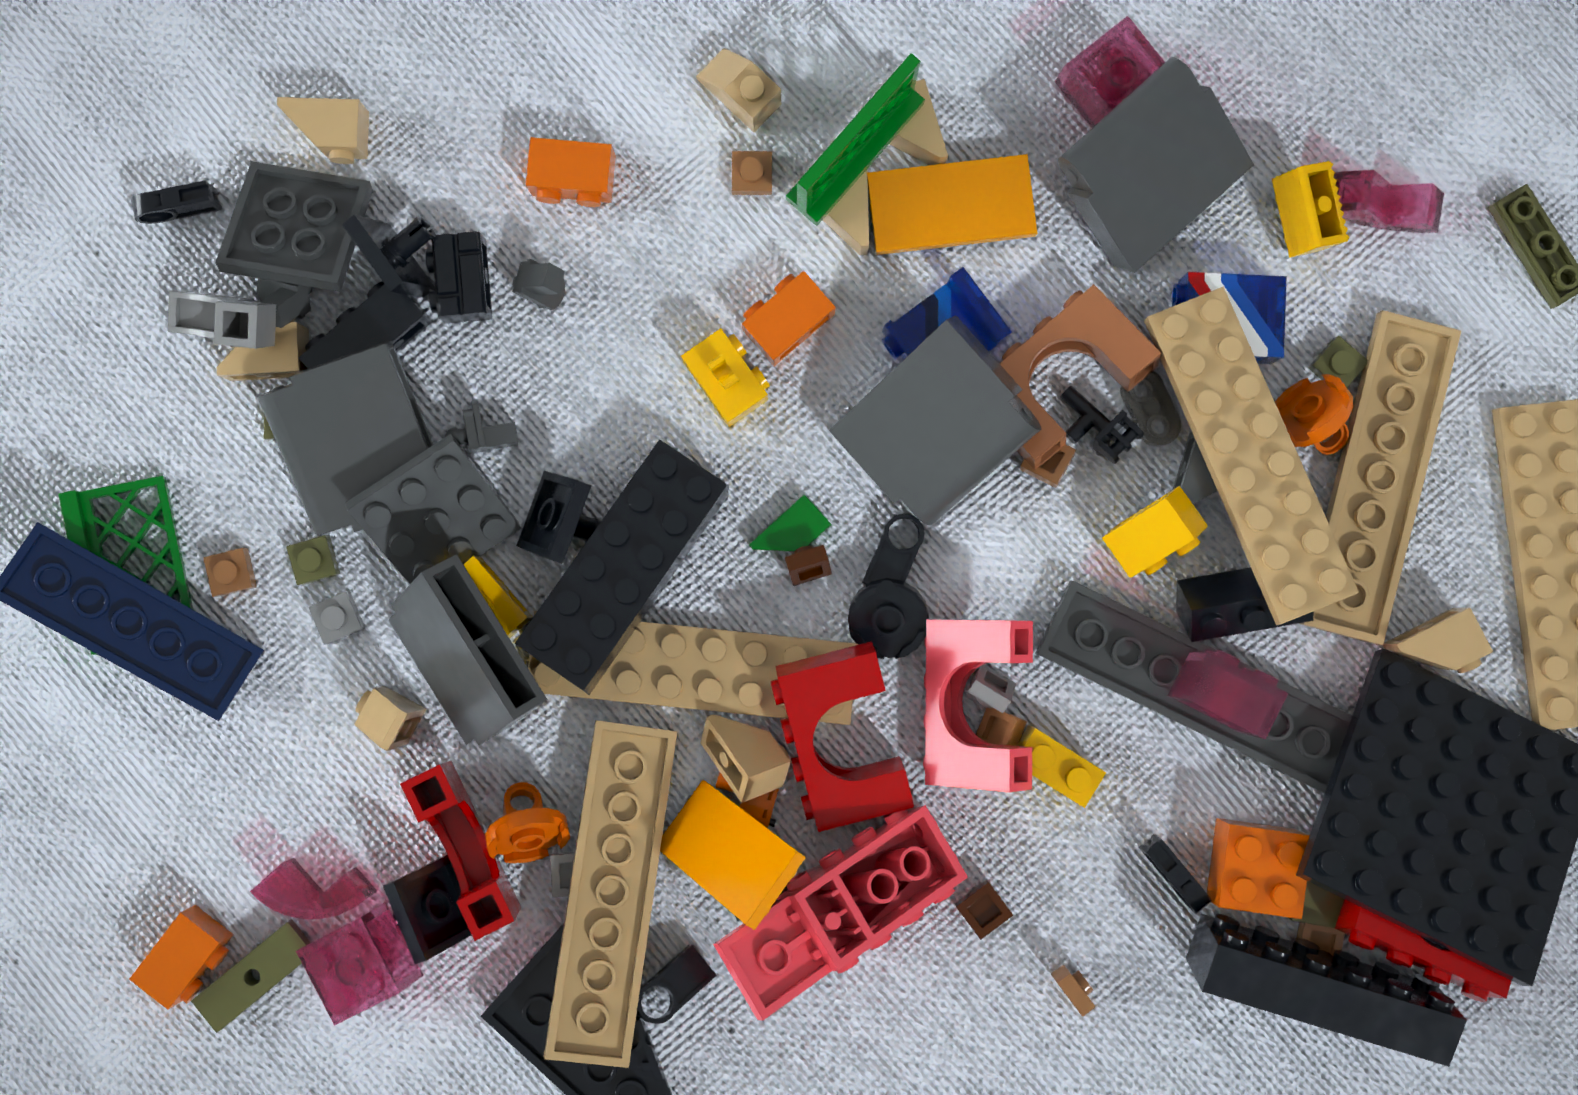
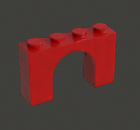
[770,642,914,832]
[400,760,522,941]
[1335,899,1512,1002]

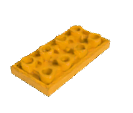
[867,154,1037,255]
[660,780,806,930]

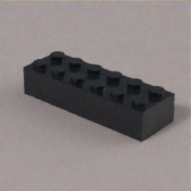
[514,439,729,695]
[1186,914,1467,1067]

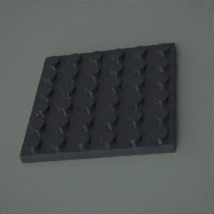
[1296,648,1578,986]

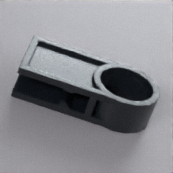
[131,180,222,224]
[862,513,925,585]
[1138,834,1212,914]
[637,945,717,1024]

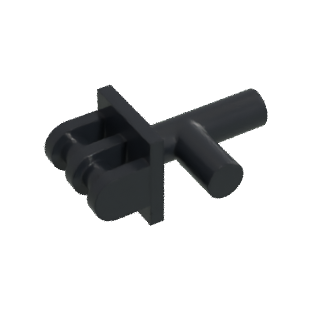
[1060,386,1144,464]

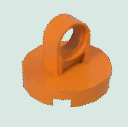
[1275,374,1353,455]
[485,782,570,864]

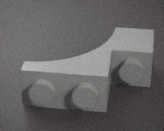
[168,291,276,349]

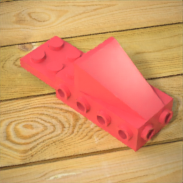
[713,805,968,1021]

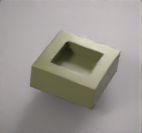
[1308,335,1368,387]
[286,535,340,586]

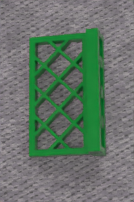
[786,53,925,226]
[58,476,193,655]

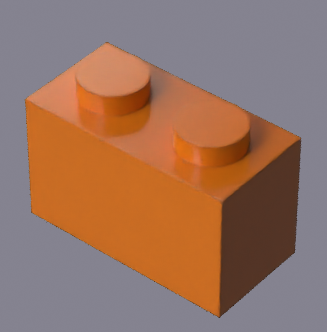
[526,137,616,207]
[742,271,836,367]
[129,905,234,1010]

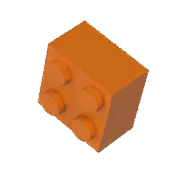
[1207,818,1310,919]

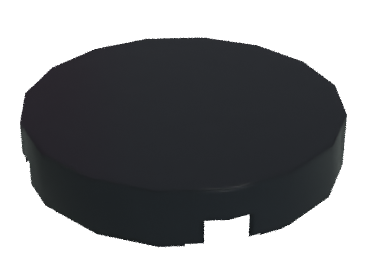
[848,578,929,659]

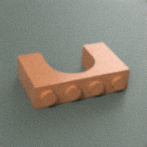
[1000,284,1161,470]

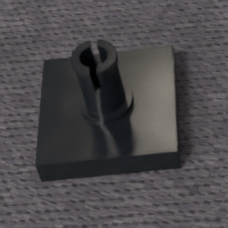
[342,214,436,297]
[516,471,601,564]
[383,855,472,964]

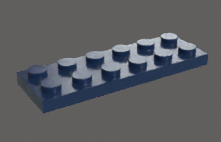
[0,522,264,721]

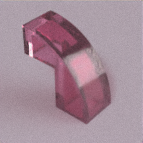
[1334,170,1444,233]
[250,858,377,919]

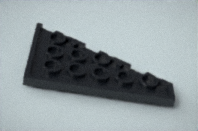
[480,923,672,1095]

